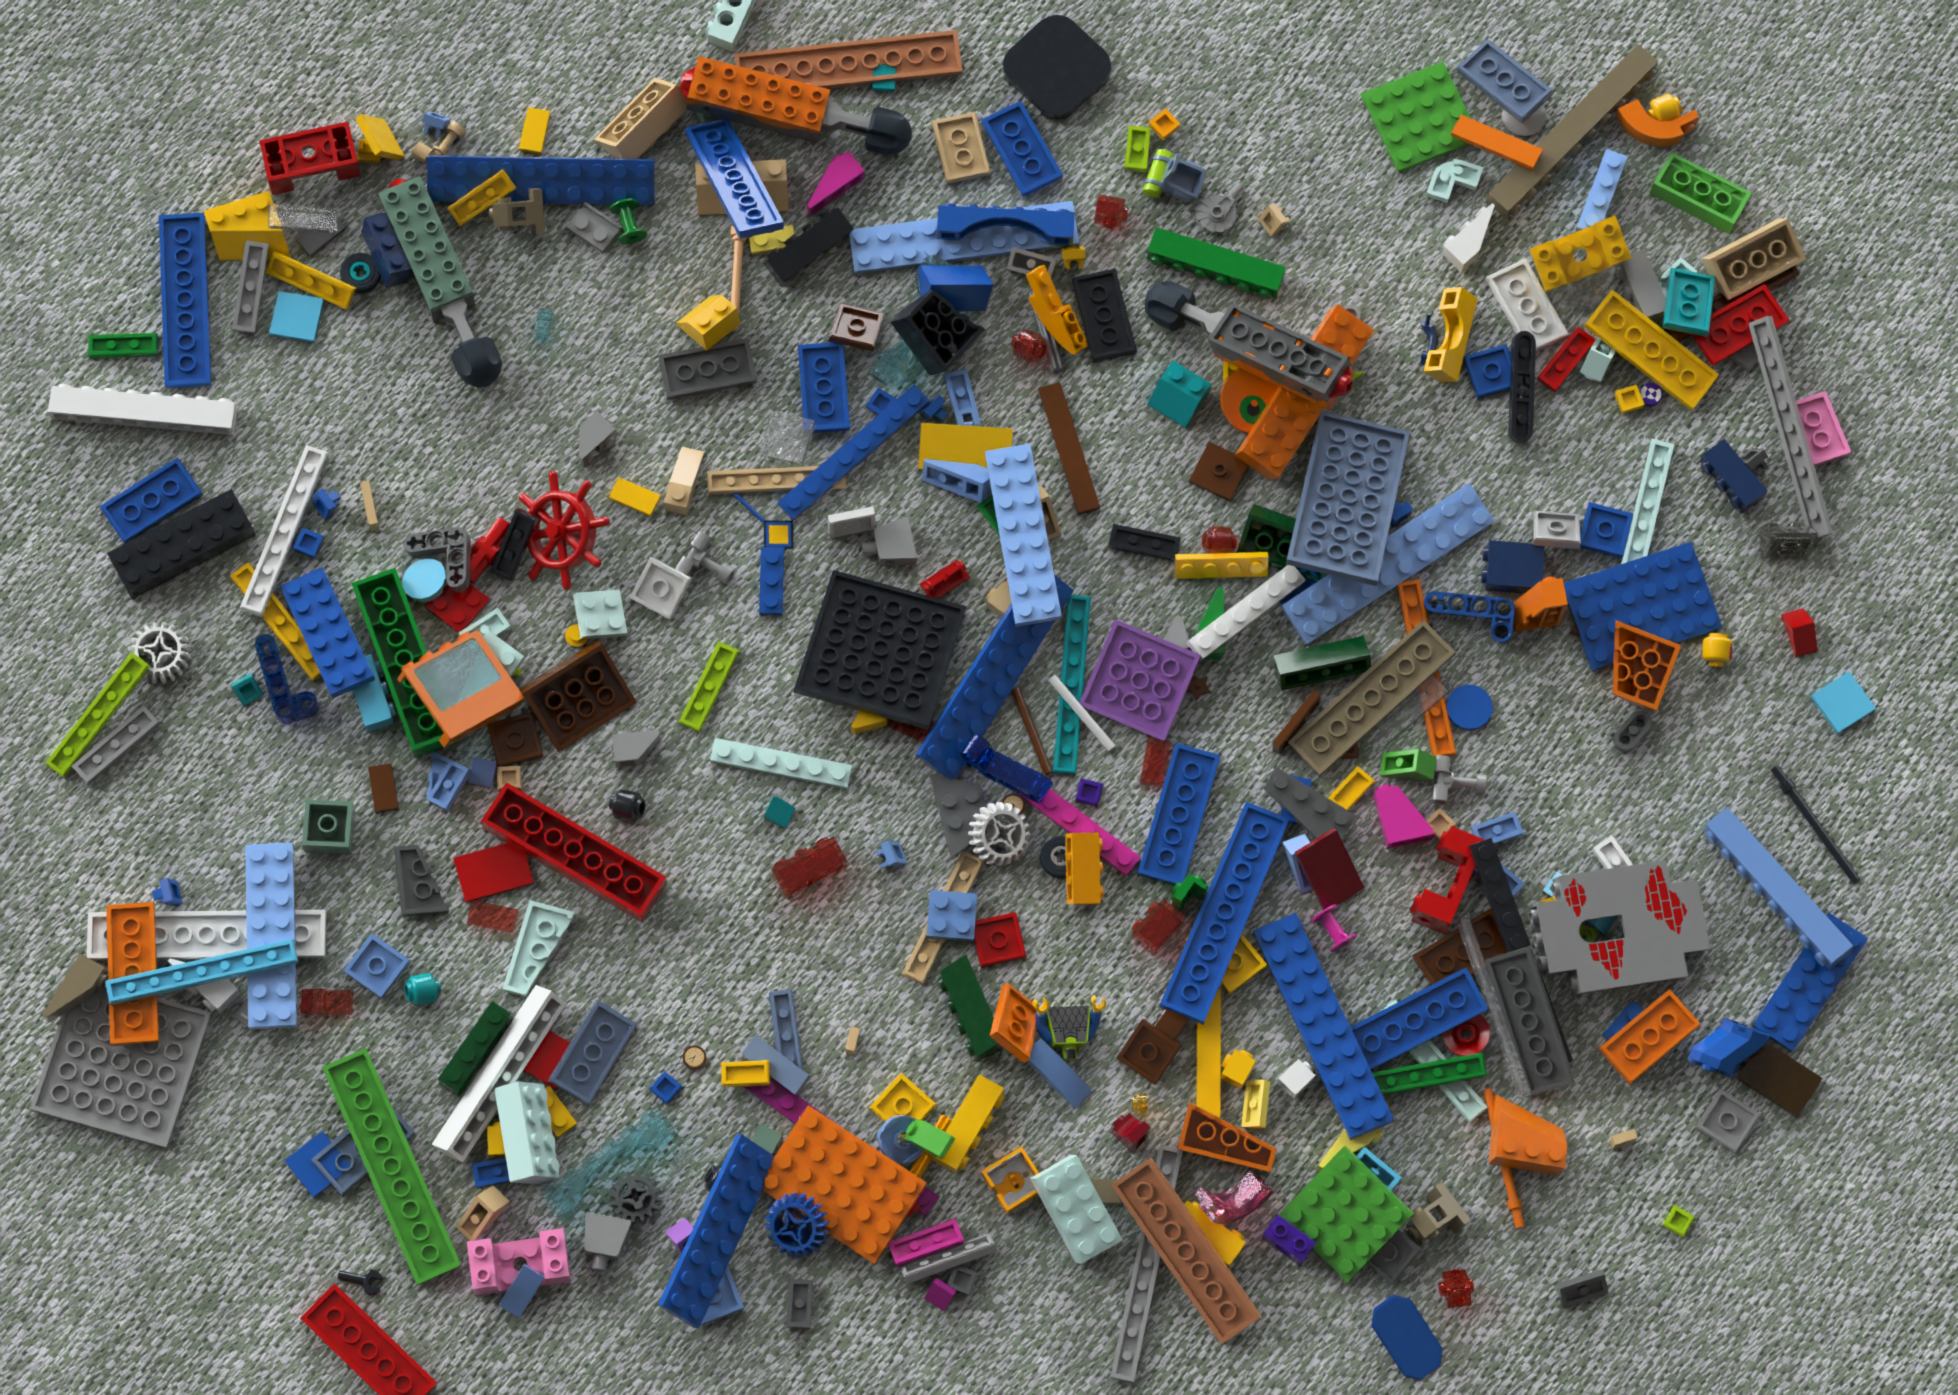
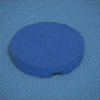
[1446,684,1493,731]

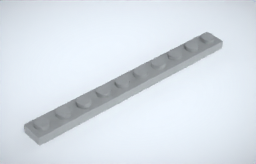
[1748,316,1833,541]
[1110,1144,1183,1384]

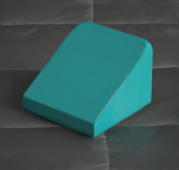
[872,64,896,92]
[230,673,264,707]
[764,795,795,829]

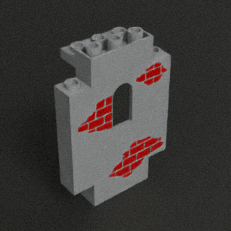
[1528,860,1710,996]

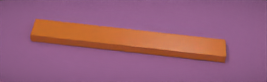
[1397,579,1456,757]

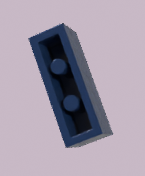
[361,212,412,288]
[1700,439,1767,513]

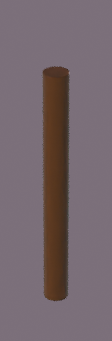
[1011,688,1053,775]

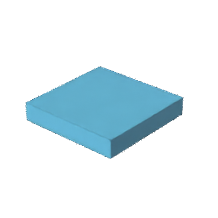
[269,291,324,343]
[1810,671,1876,734]

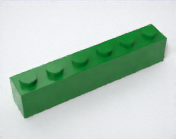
[1147,227,1286,299]

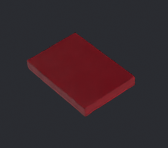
[1294,828,1365,910]

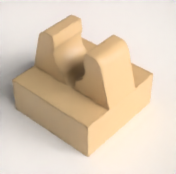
[1258,203,1290,236]

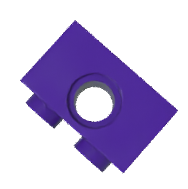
[1262,1214,1316,1267]

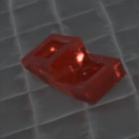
[301,988,353,1015]

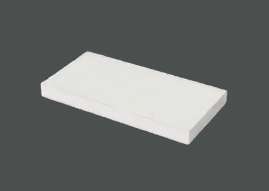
[1486,258,1569,352]

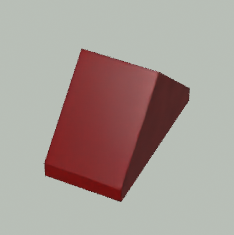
[1781,608,1818,657]

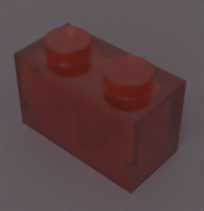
[1131,898,1185,956]

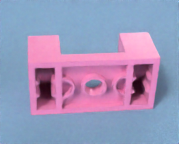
[467,1228,571,1296]

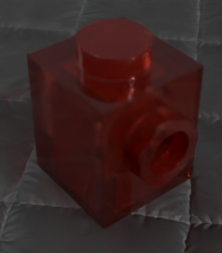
[1094,194,1129,229]

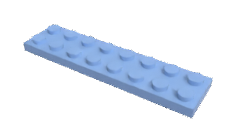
[985,444,1062,627]
[245,842,297,1030]

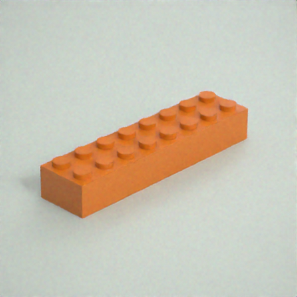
[1235,304,1375,481]

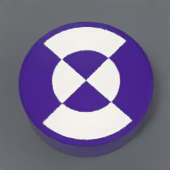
[1639,383,1662,407]

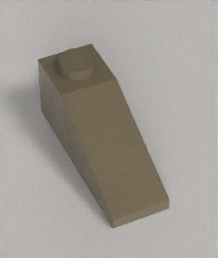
[42,954,108,1022]

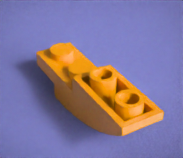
[1026,265,1088,355]

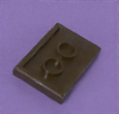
[1736,1043,1823,1118]

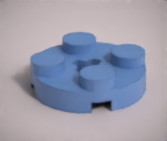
[877,1115,923,1163]

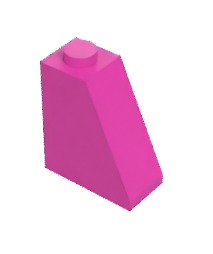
[1373,784,1434,849]

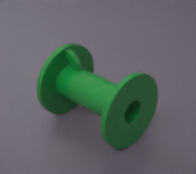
[609,198,647,244]

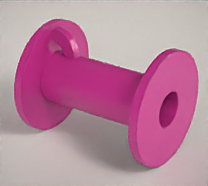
[1311,904,1357,953]

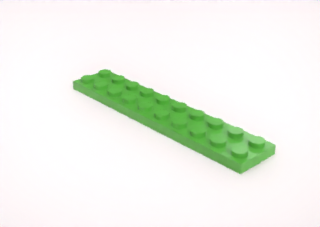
[322,1048,462,1286]

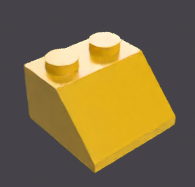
[677,295,741,351]

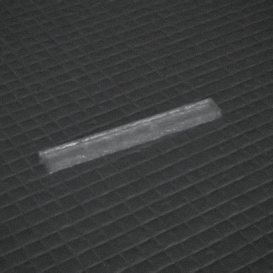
[1457,915,1531,1100]

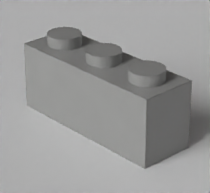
[1615,249,1666,321]

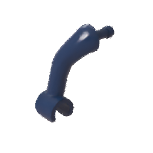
[1420,312,1439,365]

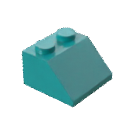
[1147,360,1211,429]

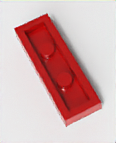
[1537,327,1596,393]

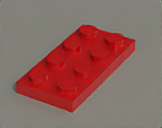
[1690,284,1790,367]

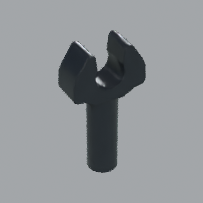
[337,1269,384,1295]

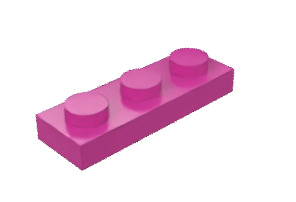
[888,1218,964,1267]

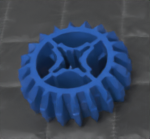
[765,1192,830,1258]

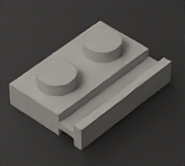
[566,202,622,253]

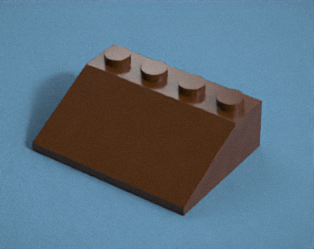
[519,641,637,752]

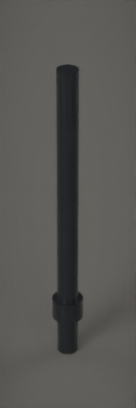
[1771,765,1860,884]

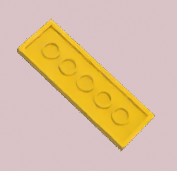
[1584,290,1719,411]

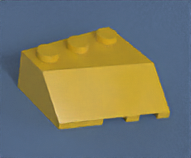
[204,191,291,261]

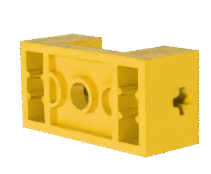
[1529,215,1632,293]

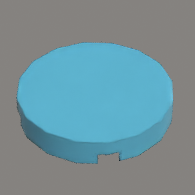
[402,558,447,603]

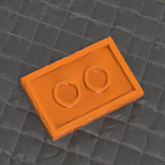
[990,982,1037,1063]

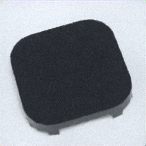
[1003,15,1111,119]

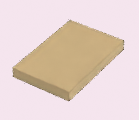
[932,112,991,184]

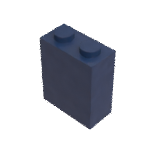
[1481,540,1545,594]

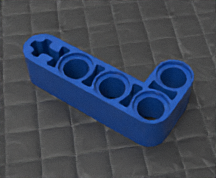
[1424,591,1514,643]

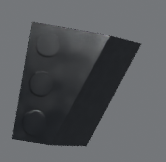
[890,290,985,375]

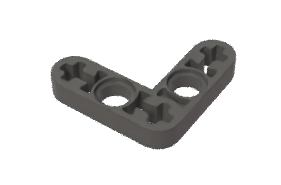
[403,527,471,592]

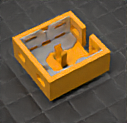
[981,1146,1039,1215]

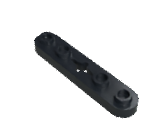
[1508,331,1536,444]

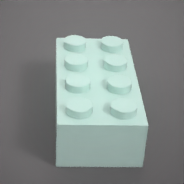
[494,1081,560,1184]
[1030,1155,1123,1264]

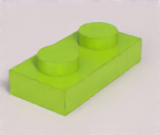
[1124,125,1151,173]

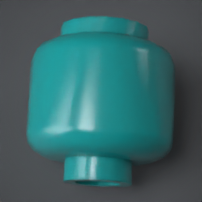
[404,973,441,1006]

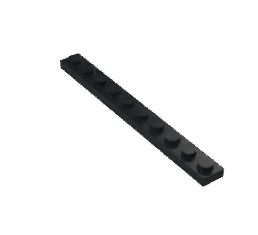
[1468,838,1573,1063]

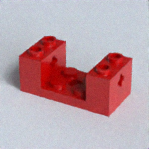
[259,121,361,195]
[1409,826,1484,935]

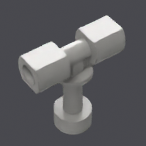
[675,531,735,584]
[1432,755,1487,805]

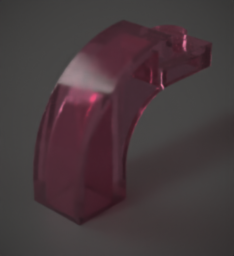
[1195,1171,1274,1224]

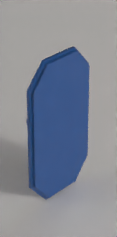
[1371,1295,1443,1380]

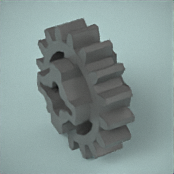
[609,1171,662,1224]

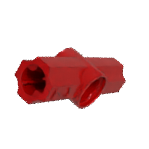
[457,517,510,584]

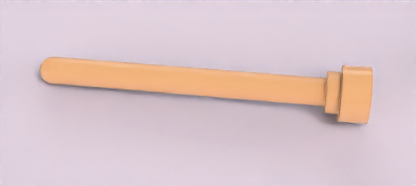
[730,226,747,332]

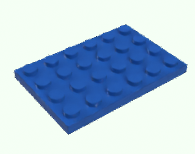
[1564,542,1723,671]

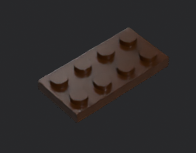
[1412,908,1507,986]

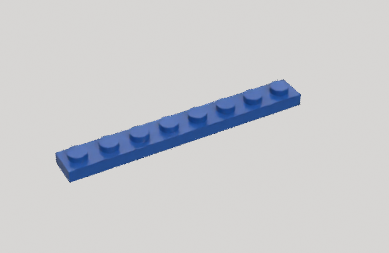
[777,384,930,521]

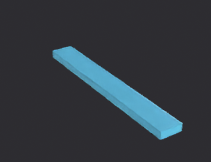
[105,939,298,1005]

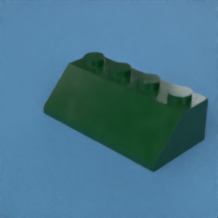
[1236,504,1327,582]
[937,955,1003,1062]

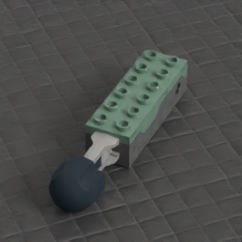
[378,176,502,388]

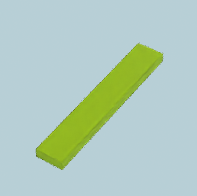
[45,652,151,778]

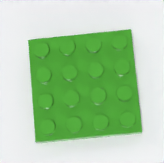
[1361,62,1471,173]
[1279,1146,1414,1283]

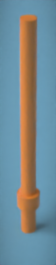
[1483,1089,1525,1229]

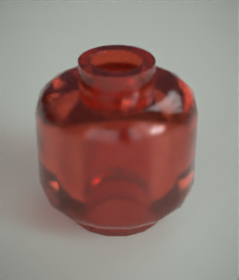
[1011,329,1047,363]
[1202,526,1237,554]

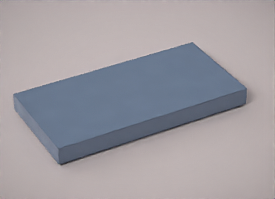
[1457,39,1553,123]
[548,999,637,1106]
[311,1107,416,1197]

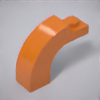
[1616,99,1699,147]

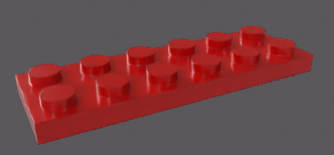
[300,1283,438,1395]

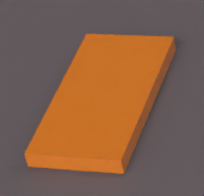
[1598,989,1701,1085]

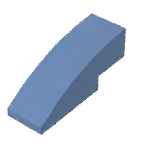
[1027,1038,1092,1109]

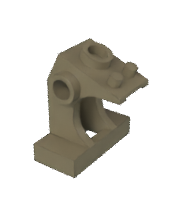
[489,188,545,235]
[1405,1182,1471,1245]

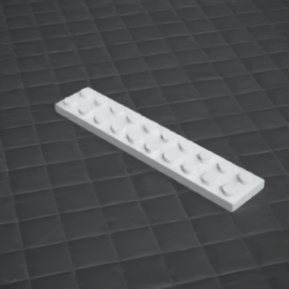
[87,910,327,961]

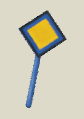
[733,492,793,549]

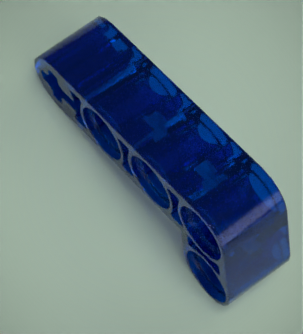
[255,634,319,724]
[960,733,1053,804]

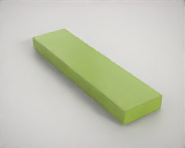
[678,641,740,733]

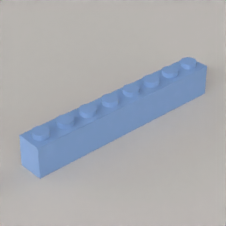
[1704,807,1853,970]

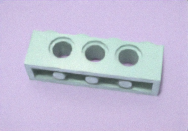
[705,0,756,52]

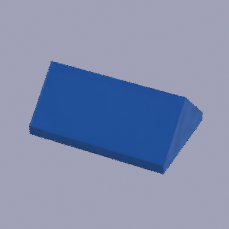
[918,265,993,311]

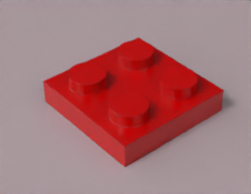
[424,574,490,634]

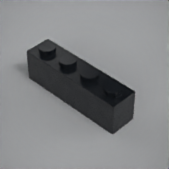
[763,207,854,285]

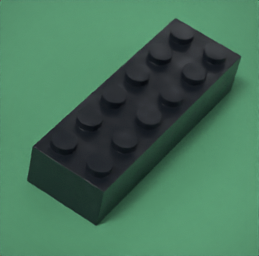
[107,489,256,600]

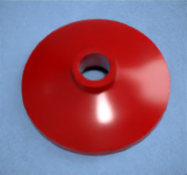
[1442,1015,1490,1056]

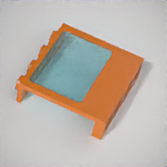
[397,630,525,748]

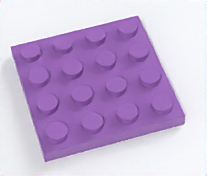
[1080,619,1201,741]

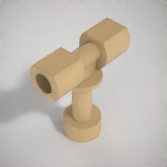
[412,121,466,164]

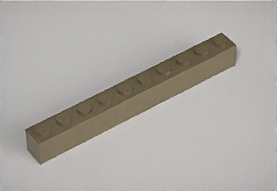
[1486,44,1658,219]

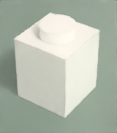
[1277,1059,1316,1099]

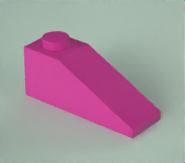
[807,151,865,216]

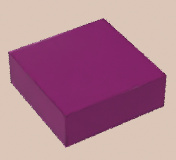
[925,1278,956,1311]

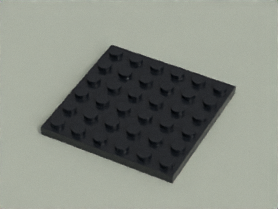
[794,570,967,730]

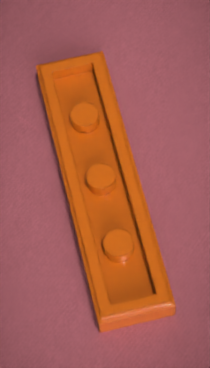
[1451,115,1543,171]

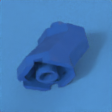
[1688,1018,1770,1078]

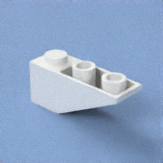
[1442,203,1495,272]
[168,958,240,1014]

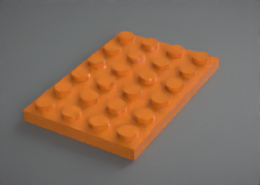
[762,1105,928,1265]

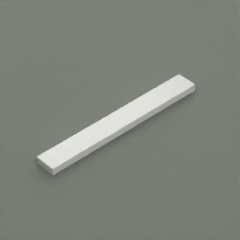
[240,445,328,617]

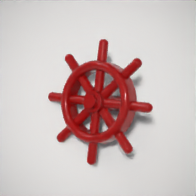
[519,471,610,590]

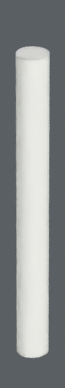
[1048,675,1115,751]

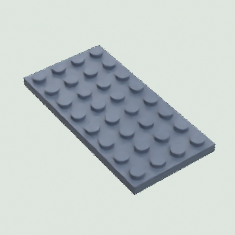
[1286,411,1410,586]

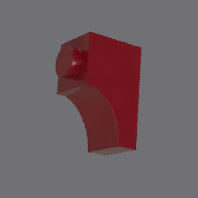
[1112,1113,1151,1153]

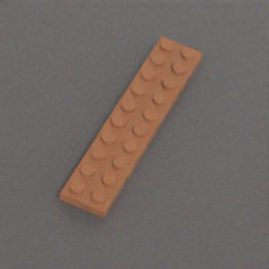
[734,30,963,89]

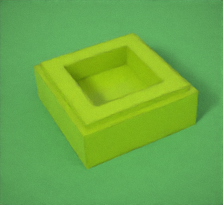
[1662,1205,1695,1238]

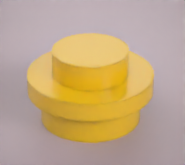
[565,624,588,648]

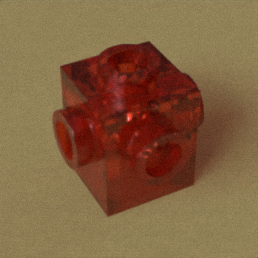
[1438,1269,1474,1308]

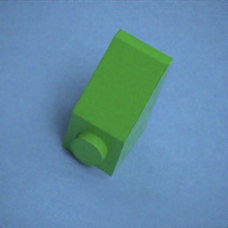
[1380,749,1436,781]
[904,1119,956,1159]

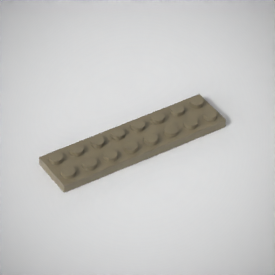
[1288,620,1456,777]

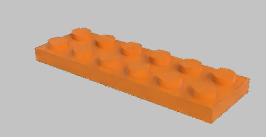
[106,902,159,1046]

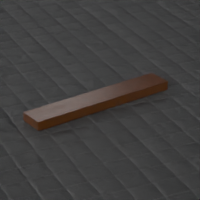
[1038,382,1100,515]

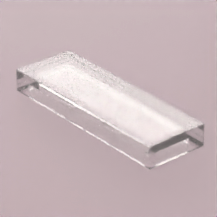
[268,204,337,234]

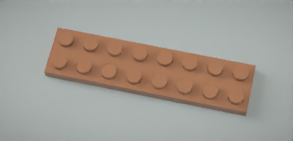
[1111,1157,1262,1345]

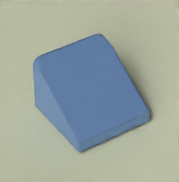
[469,757,497,788]

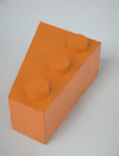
[1510,577,1568,632]

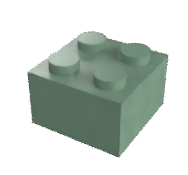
[302,800,356,855]

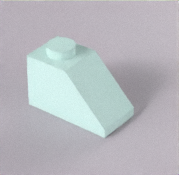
[1580,337,1616,382]

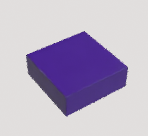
[1075,778,1103,807]

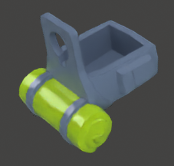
[1142,149,1206,203]

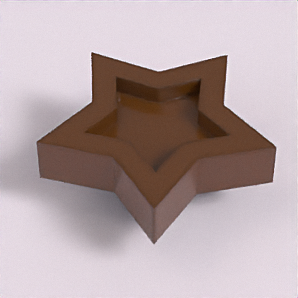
[1187,676,1211,701]

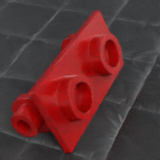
[919,559,970,599]

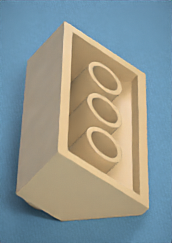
[594,78,687,159]
[695,159,789,216]
[1701,218,1806,300]

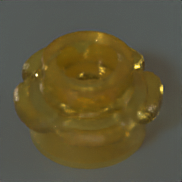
[1132,1091,1147,1115]

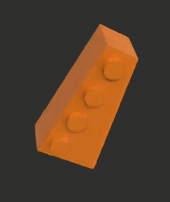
[1177,1101,1277,1172]

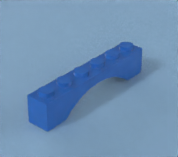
[937,203,1075,246]

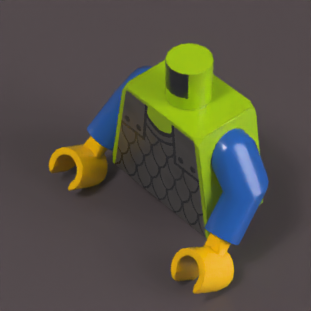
[1032,995,1106,1061]

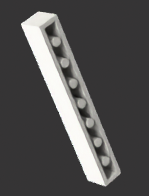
[48,384,237,435]
[432,985,566,1163]

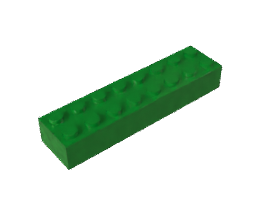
[351,568,459,758]

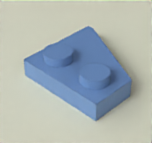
[427,751,472,812]

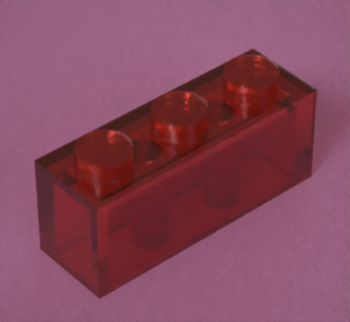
[771,836,847,898]

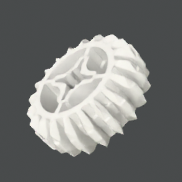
[128,622,191,684]
[968,802,1031,866]

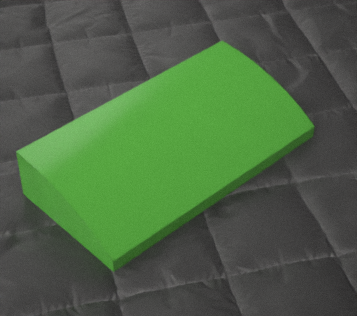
[1649,152,1752,234]

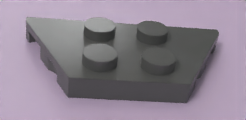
[930,774,987,860]

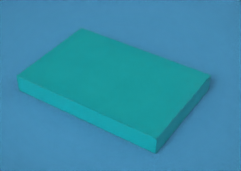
[1662,268,1715,337]

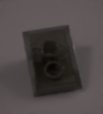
[1759,523,1818,559]

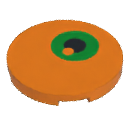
[1220,369,1279,434]

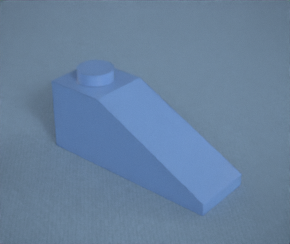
[922,459,992,503]

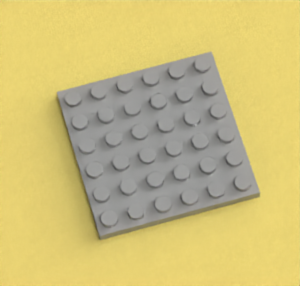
[30,983,212,1149]

